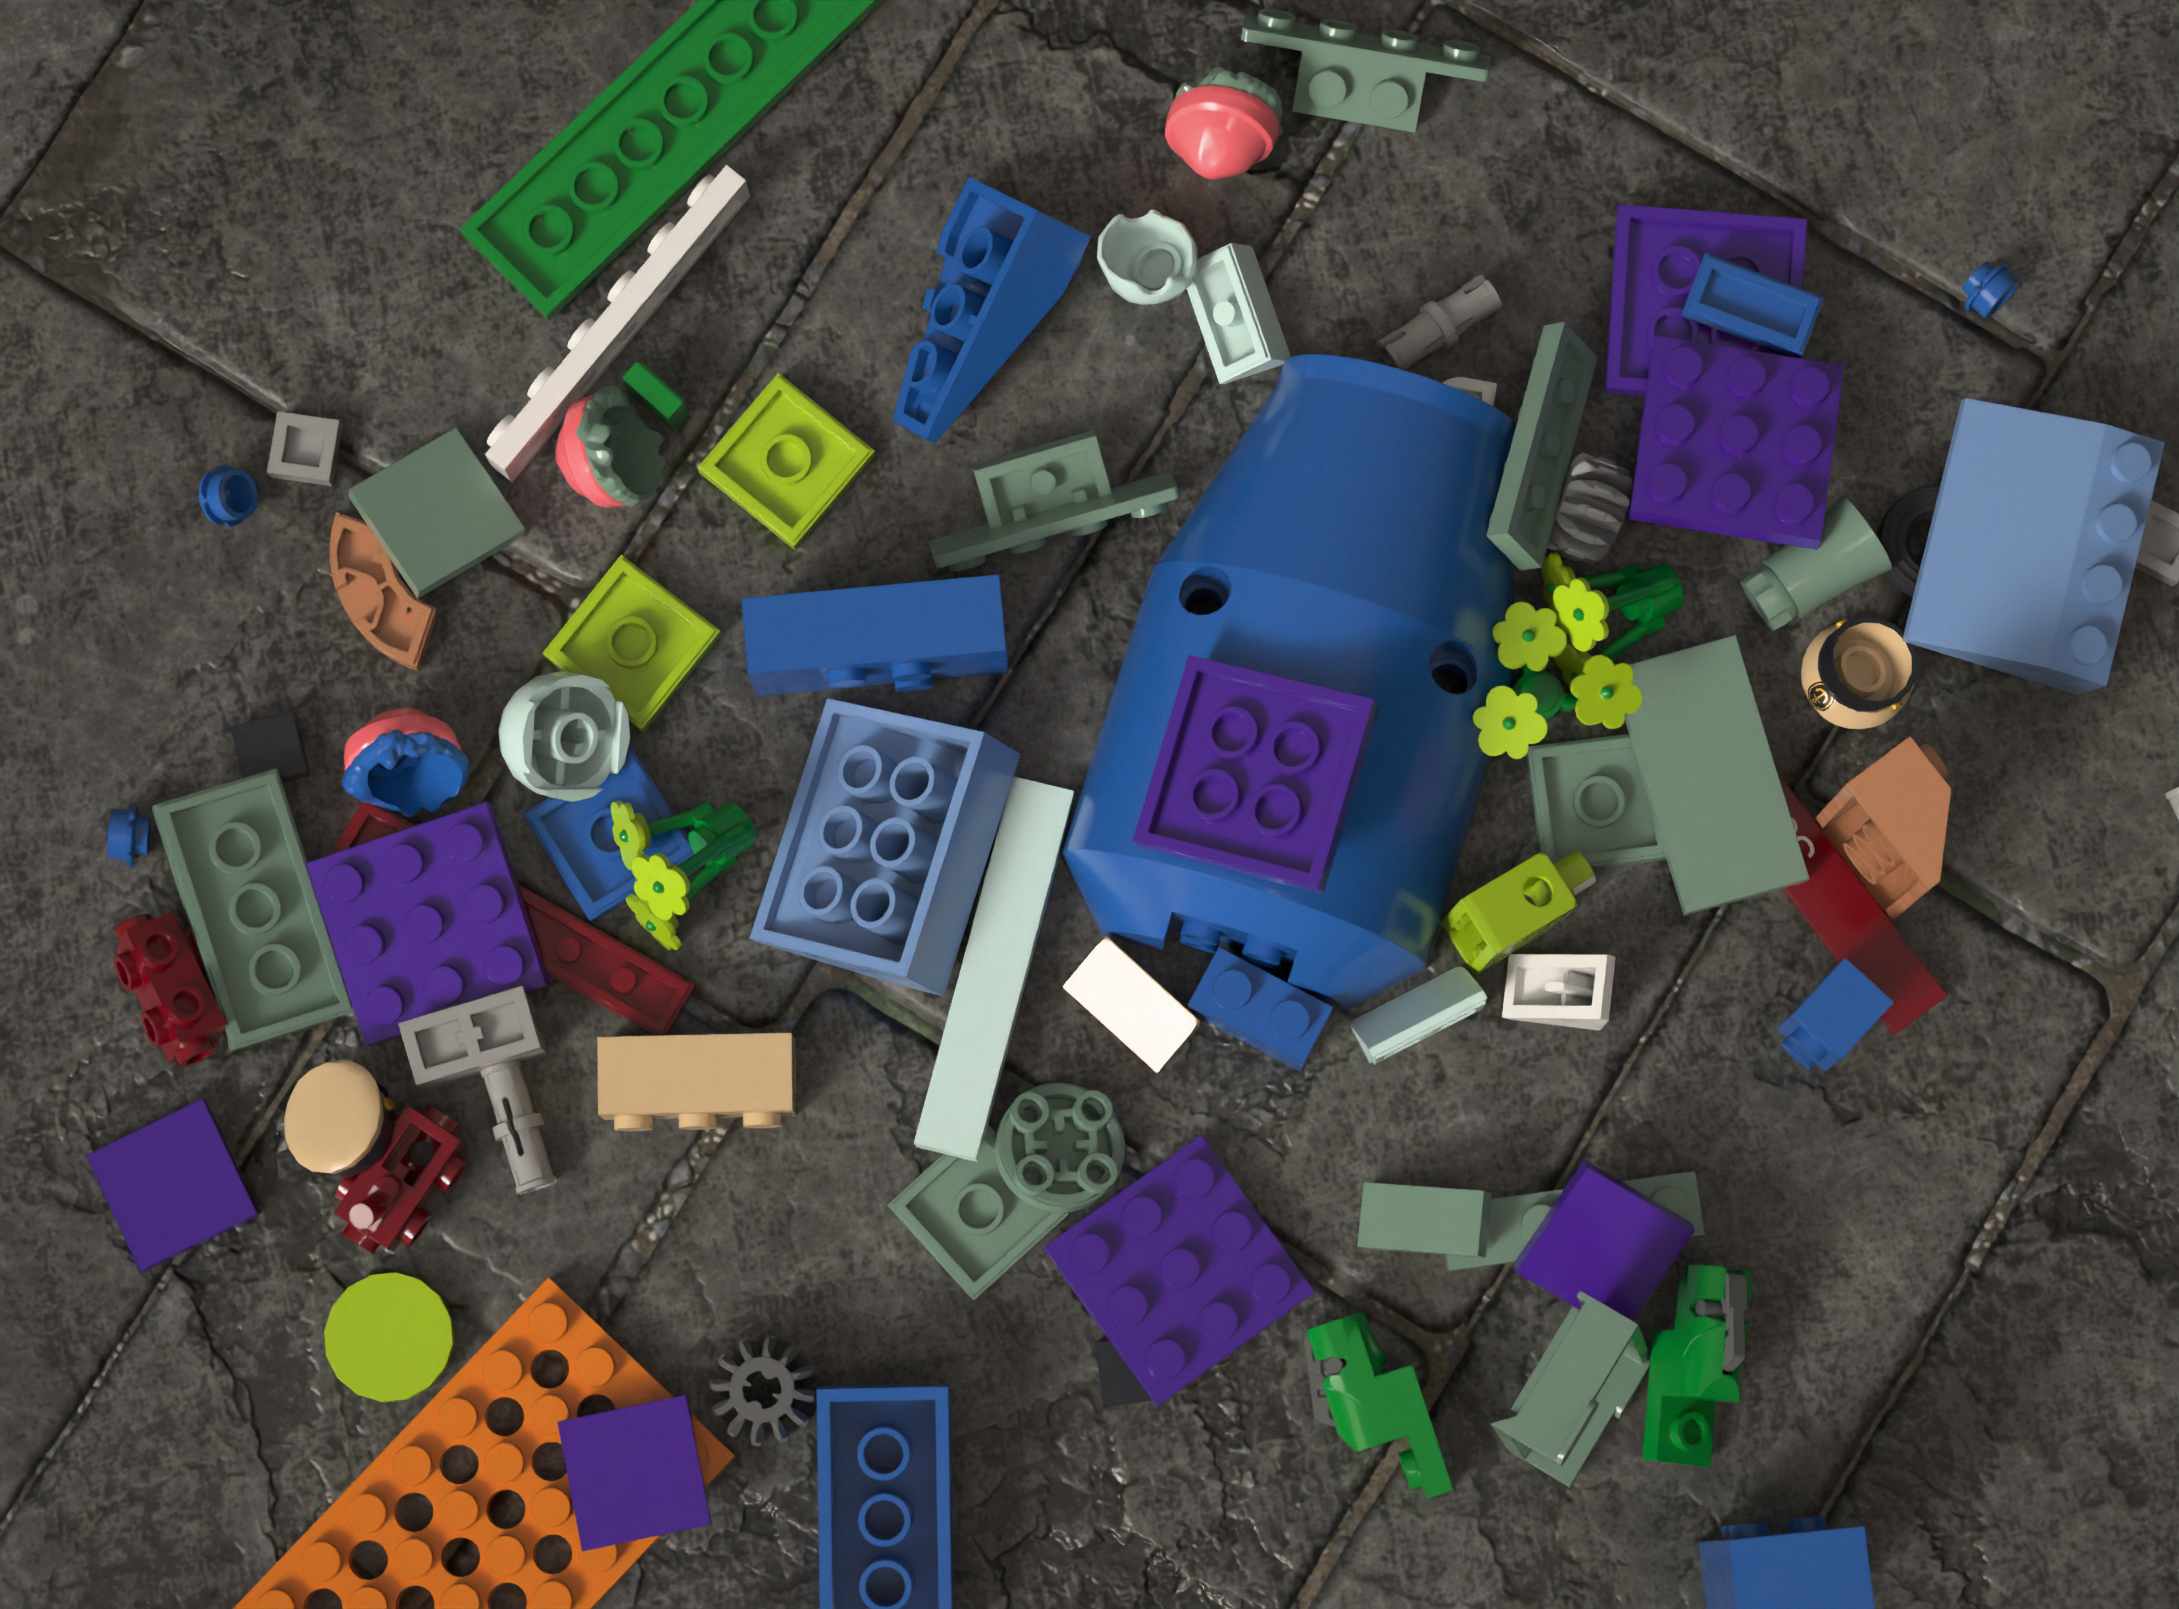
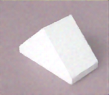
[1502,954,1616,1031]

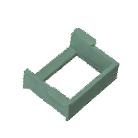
[1491,1291,1651,1488]

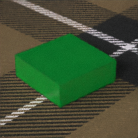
[622,362,689,433]

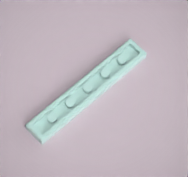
[914,777,1076,1162]

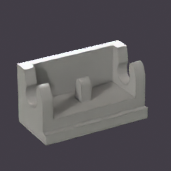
[398,986,548,1091]

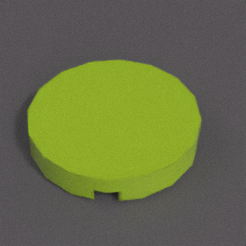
[324,1272,456,1403]

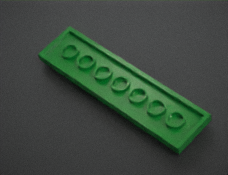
[459,0,884,321]

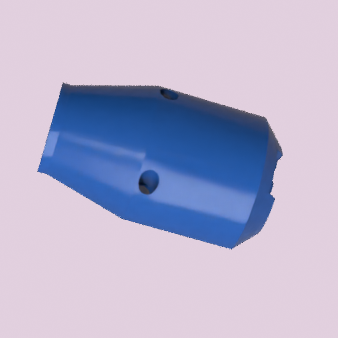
[1061,354,1517,1010]

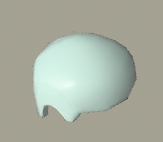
[1097,209,1198,305]

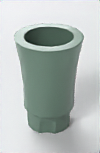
[1740,496,1892,631]

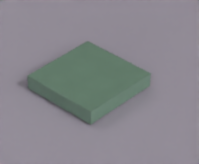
[348,428,526,599]
[1526,734,1667,869]
[887,1125,1069,1302]

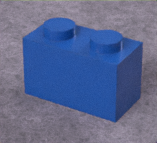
[1188,947,1333,1072]
[1776,958,1894,1072]

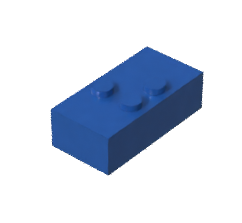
[741,575,1009,696]
[817,1383,954,1609]
[1698,1516,1875,1609]

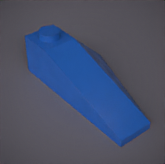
[893,177,1091,444]

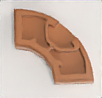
[330,512,439,671]

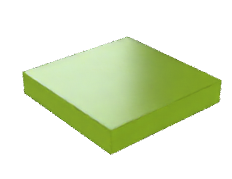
[697,373,876,551]
[542,555,722,733]

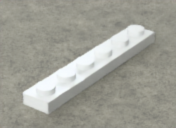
[485,165,750,483]

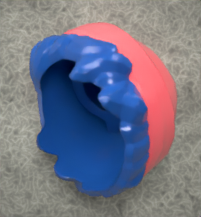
[342,707,468,817]

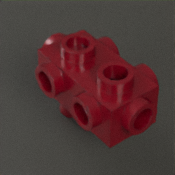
[114,912,227,1067]
[334,1104,468,1255]

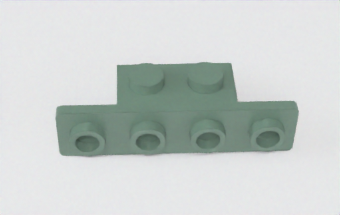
[1241,9,1492,133]
[928,430,1181,571]

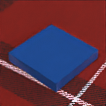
[523,746,694,923]

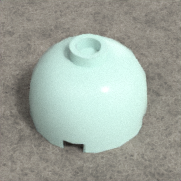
[498,671,630,802]

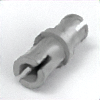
[1376,274,1502,371]
[480,1059,557,1195]

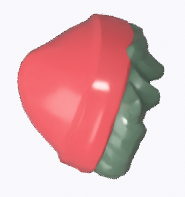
[1165,67,1283,180]
[555,385,667,508]

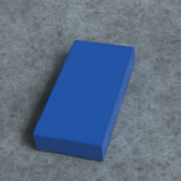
[1681,253,1824,358]

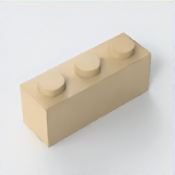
[597,1033,797,1131]

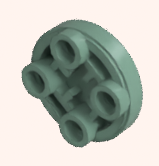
[994,1083,1125,1213]

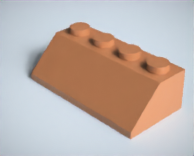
[1814,736,1951,922]

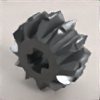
[1547,452,1633,565]
[708,1335,817,1447]

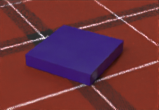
[86,1098,260,1272]
[1513,1160,1695,1321]
[557,1395,713,1551]

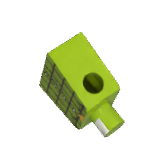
[1441,850,1596,976]

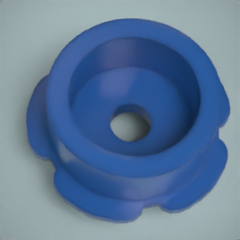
[1962,261,2020,319]
[199,465,258,527]
[107,804,151,867]

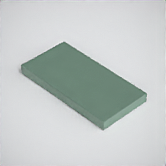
[1625,635,1809,916]
[152,768,354,1052]

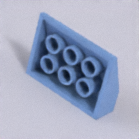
[1902,398,2165,695]
[749,698,1021,996]

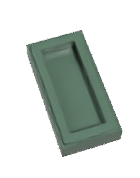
[1357,1182,1492,1258]

